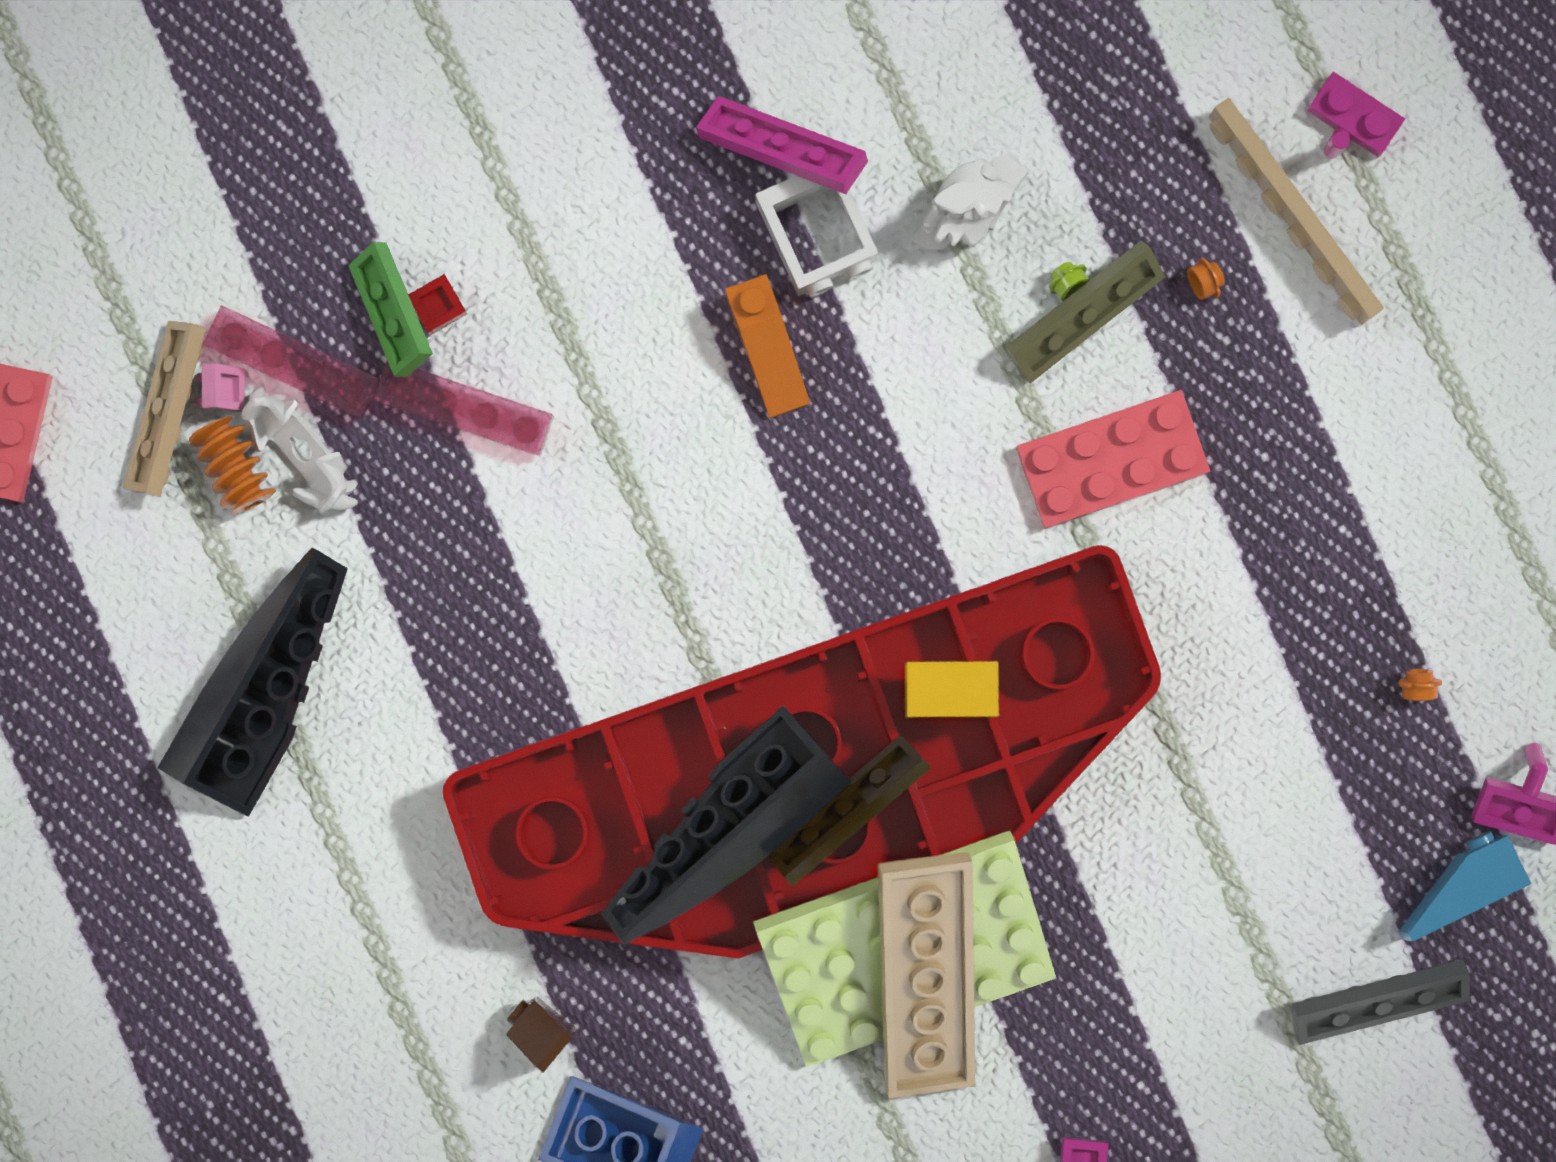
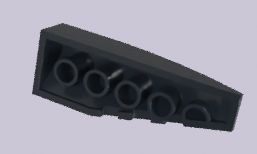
[157,547,348,817]
[601,705,851,944]

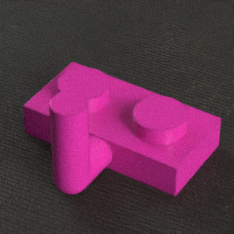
[1306,71,1406,159]

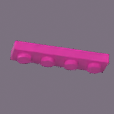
[696,96,868,194]

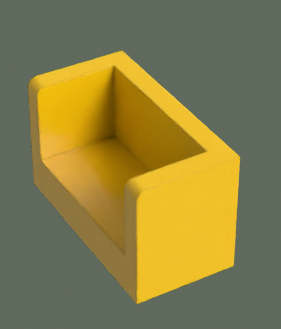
[905,662,999,718]

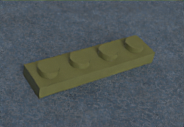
[1005,241,1165,384]

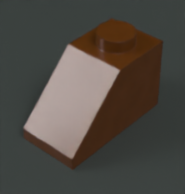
[505,997,578,1073]

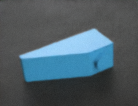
[1398,831,1532,942]

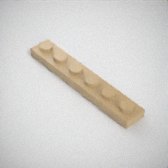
[1208,97,1384,325]

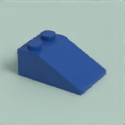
[538,1076,704,1162]

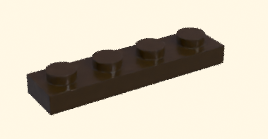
[767,735,931,887]

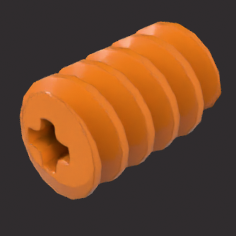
[189,416,276,515]

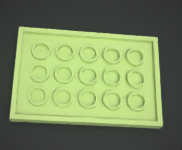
[754,831,1056,1067]

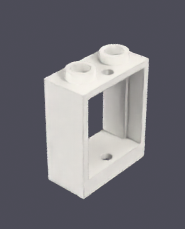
[755,176,879,297]

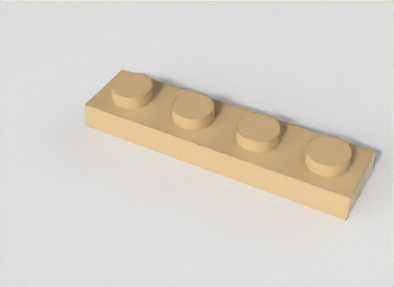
[123,320,206,497]

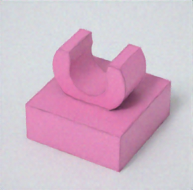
[194,363,245,413]

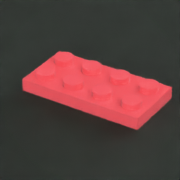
[1015,389,1211,529]

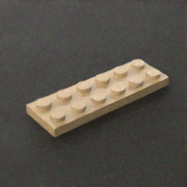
[878,852,975,1099]

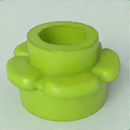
[1049,262,1090,301]

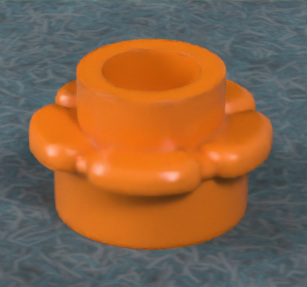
[1187,258,1225,300]
[1398,669,1442,701]

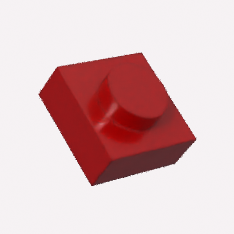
[408,274,468,335]

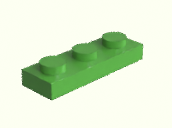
[348,241,433,377]

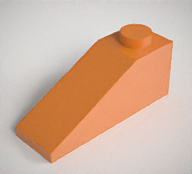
[725,274,811,419]

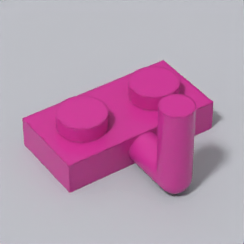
[1471,743,1556,845]

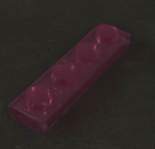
[202,305,381,420]
[373,361,554,457]

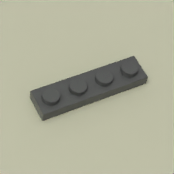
[1292,960,1470,1045]

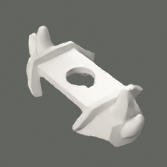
[241,387,358,513]

